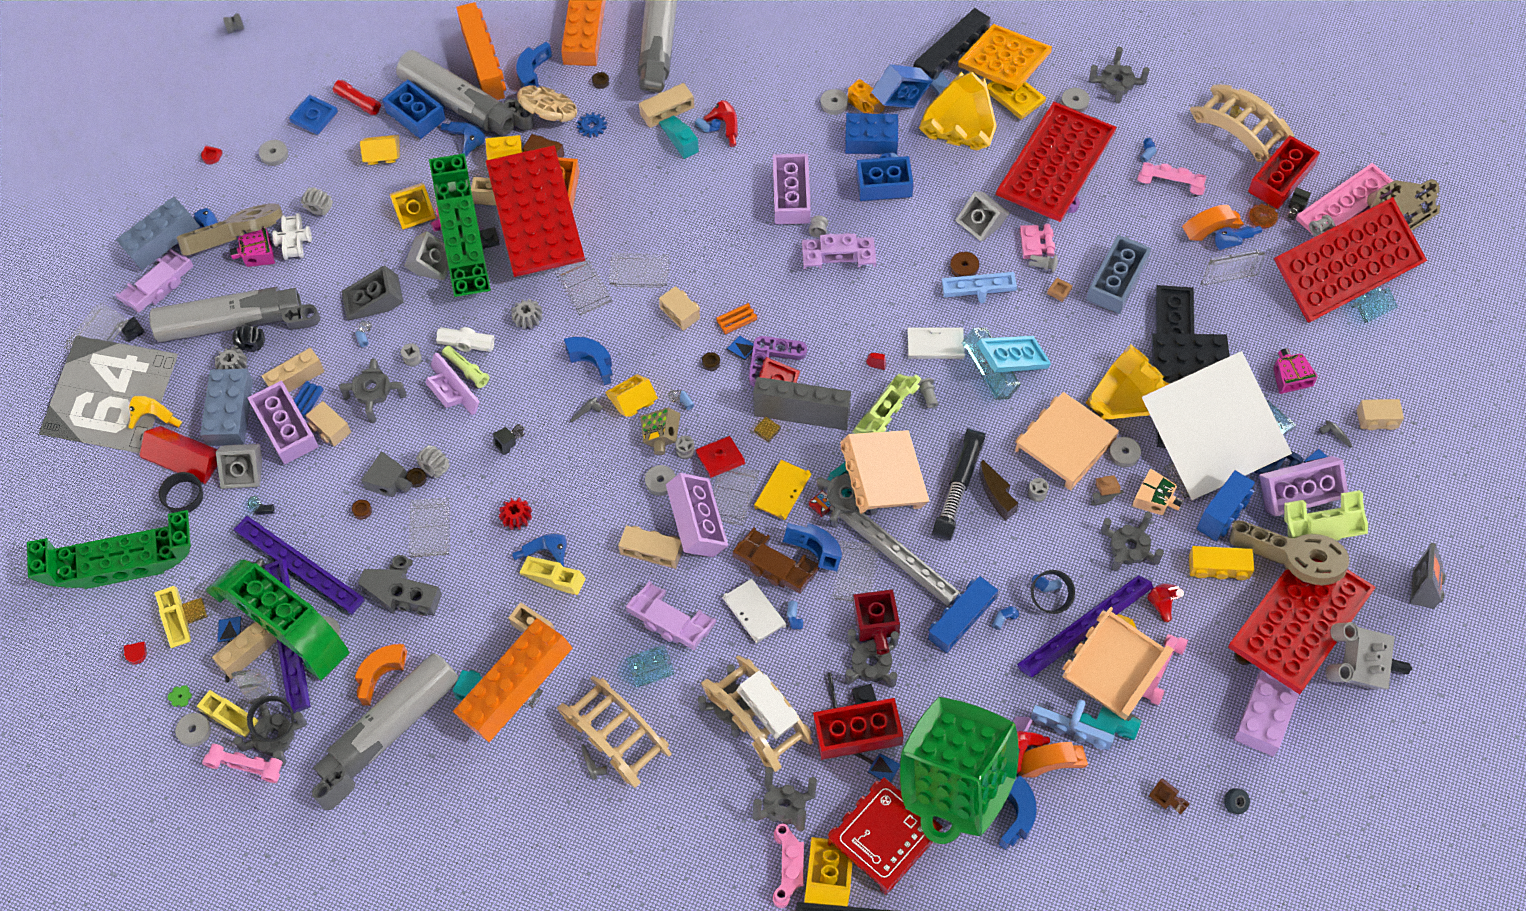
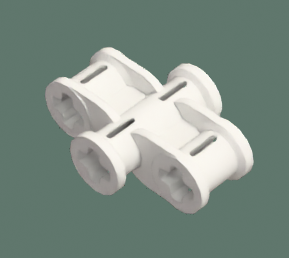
[272,213,312,260]

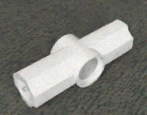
[436,327,495,352]

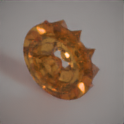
[1249,203,1278,228]

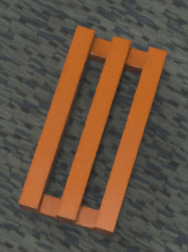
[716,303,757,335]

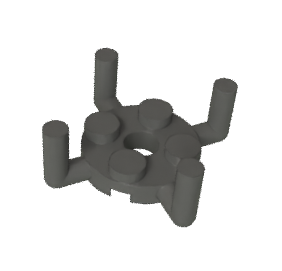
[1089,46,1150,103]
[339,359,407,423]
[817,473,877,528]
[1101,511,1164,571]
[845,629,899,687]
[698,664,750,738]
[233,697,307,766]
[752,767,817,832]

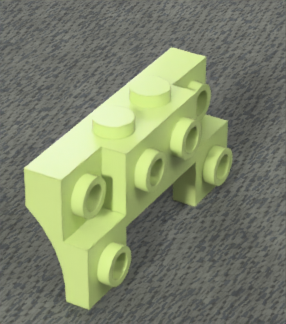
[852,374,921,434]
[1284,490,1368,541]

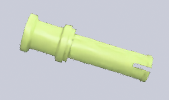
[442,345,490,388]

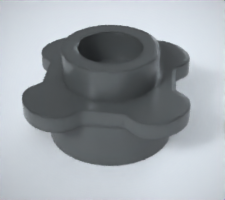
[389,555,413,574]

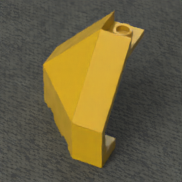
[919,72,997,151]
[1085,344,1170,420]

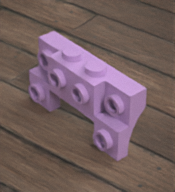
[802,233,876,269]
[115,249,193,313]
[626,581,716,650]

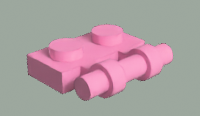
[1020,224,1055,259]

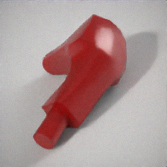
[704,100,738,147]
[1147,583,1184,622]
[1017,731,1050,773]

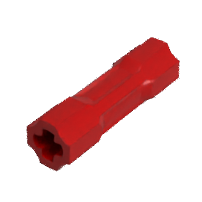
[332,80,381,115]

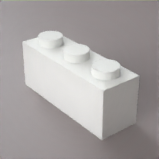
[736,670,799,740]

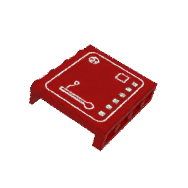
[828,777,943,896]

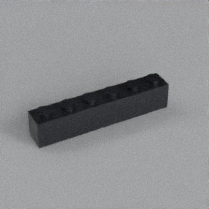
[913,8,991,80]

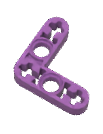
[749,336,807,387]

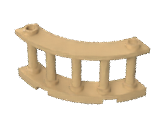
[1189,84,1294,162]
[701,655,813,772]
[556,676,672,788]

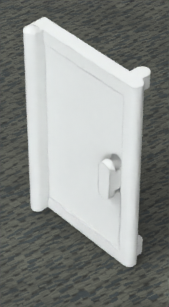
[907,328,965,359]
[722,578,786,644]

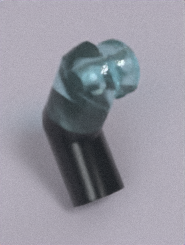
[247,496,275,515]

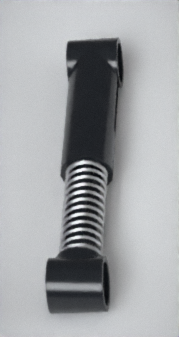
[932,428,986,541]

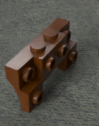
[732,527,820,594]

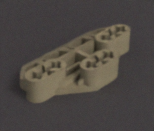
[1367,179,1440,231]

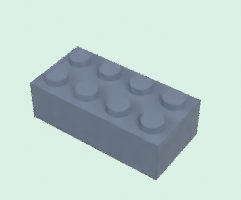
[116,197,200,270]
[1086,235,1152,314]
[200,369,253,446]

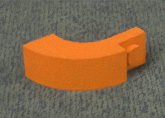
[1182,205,1244,241]
[355,644,407,706]
[1019,742,1088,778]

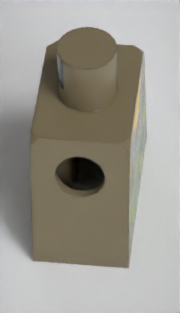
[640,407,681,455]

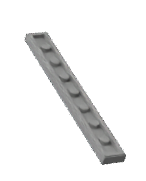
[830,496,961,606]

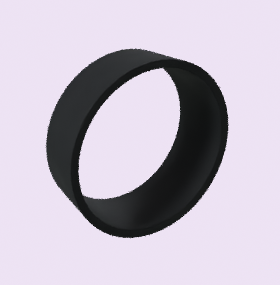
[159,472,203,513]
[1031,570,1075,614]
[247,696,294,742]

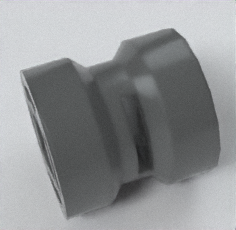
[223,13,245,34]

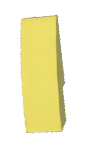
[519,556,586,595]
[154,586,191,648]
[197,690,258,738]

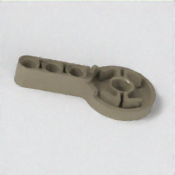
[177,203,283,255]
[1229,520,1349,585]

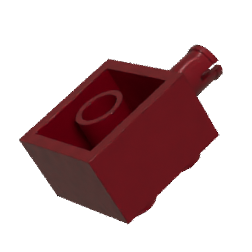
[853,589,900,655]

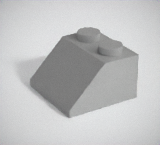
[955,191,1009,242]
[404,231,449,280]
[216,444,262,489]

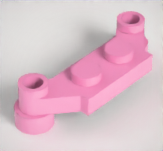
[1137,162,1206,195]
[1142,634,1188,705]
[202,744,283,783]
[773,824,804,908]

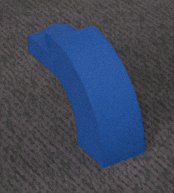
[516,42,552,88]
[564,337,613,386]
[783,523,842,572]
[999,776,1037,850]

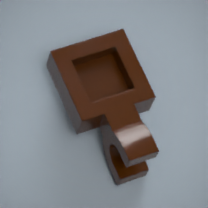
[1149,778,1190,814]

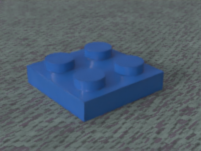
[289,95,338,135]

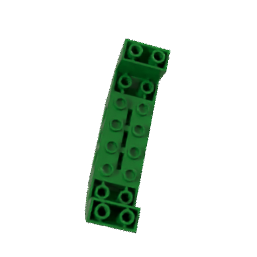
[428,153,491,297]
[27,510,191,589]
[206,559,350,681]

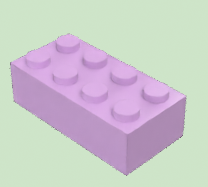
[773,154,811,224]
[247,380,319,465]
[1259,456,1348,516]
[666,473,728,557]
[1234,669,1299,757]

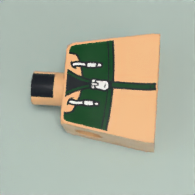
[1132,469,1183,515]

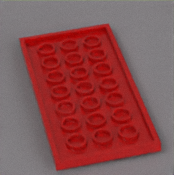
[996,102,1117,222]
[485,145,585,277]
[1273,197,1427,323]
[1228,559,1376,695]

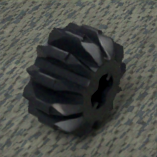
[232,325,265,352]

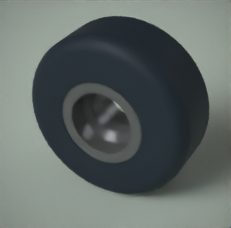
[1224,788,1250,814]

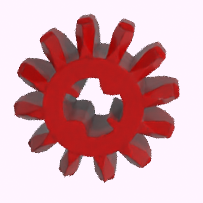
[499,497,532,530]

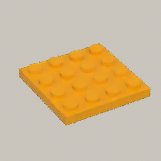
[958,24,1052,91]

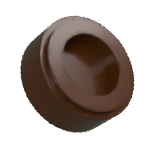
[351,499,372,520]

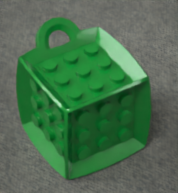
[899,697,1019,844]

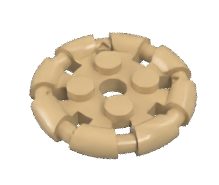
[517,85,577,122]

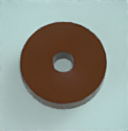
[950,252,979,277]

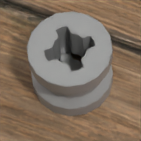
[809,215,829,238]
[401,343,422,367]
[675,435,695,459]
[1028,478,1049,502]

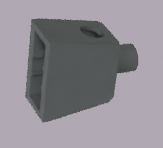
[361,452,412,497]

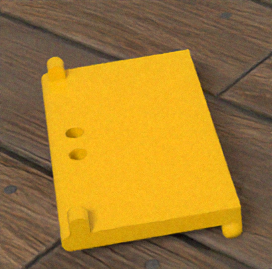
[754,460,812,520]

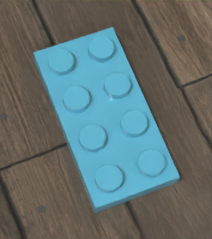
[976,336,1051,373]

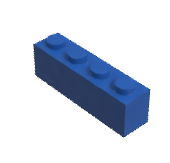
[928,576,999,654]

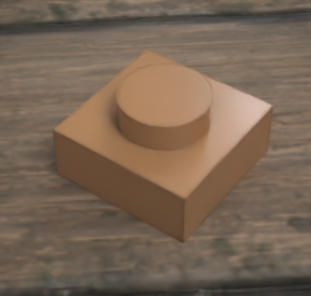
[1047,277,1073,302]
[1096,475,1121,496]

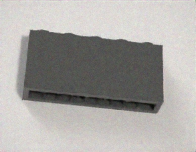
[753,377,851,431]

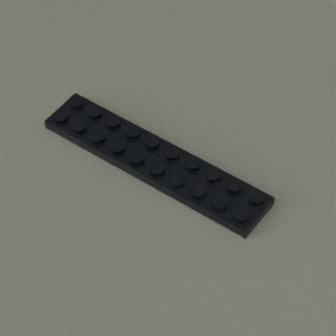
[1156,285,1195,448]

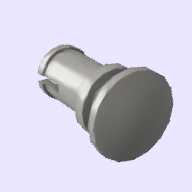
[1029,255,1058,273]
[918,378,939,408]

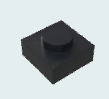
[479,227,500,249]
[118,317,145,342]
[852,684,877,704]

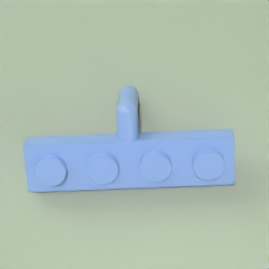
[941,272,1017,303]
[1031,700,1115,750]

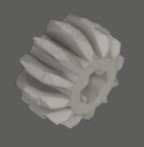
[301,187,333,216]
[511,298,543,330]
[215,346,247,369]
[416,445,450,478]

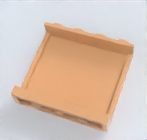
[1015,392,1119,491]
[840,430,929,514]
[1062,607,1174,720]

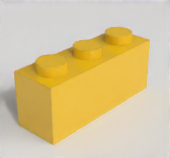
[1189,546,1254,580]

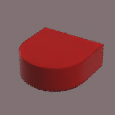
[201,145,223,165]
[866,353,886,370]
[124,641,147,665]

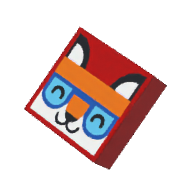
[809,490,831,517]

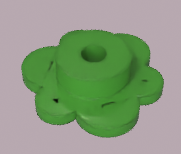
[168,685,192,707]

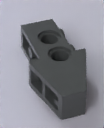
[358,569,442,616]

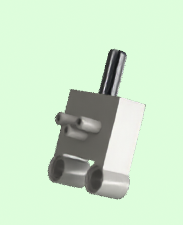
[1326,622,1412,690]

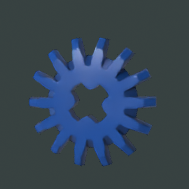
[577,112,607,138]

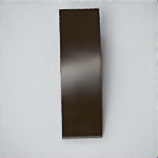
[979,460,1019,521]

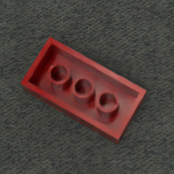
[1248,135,1320,209]
[813,698,904,760]

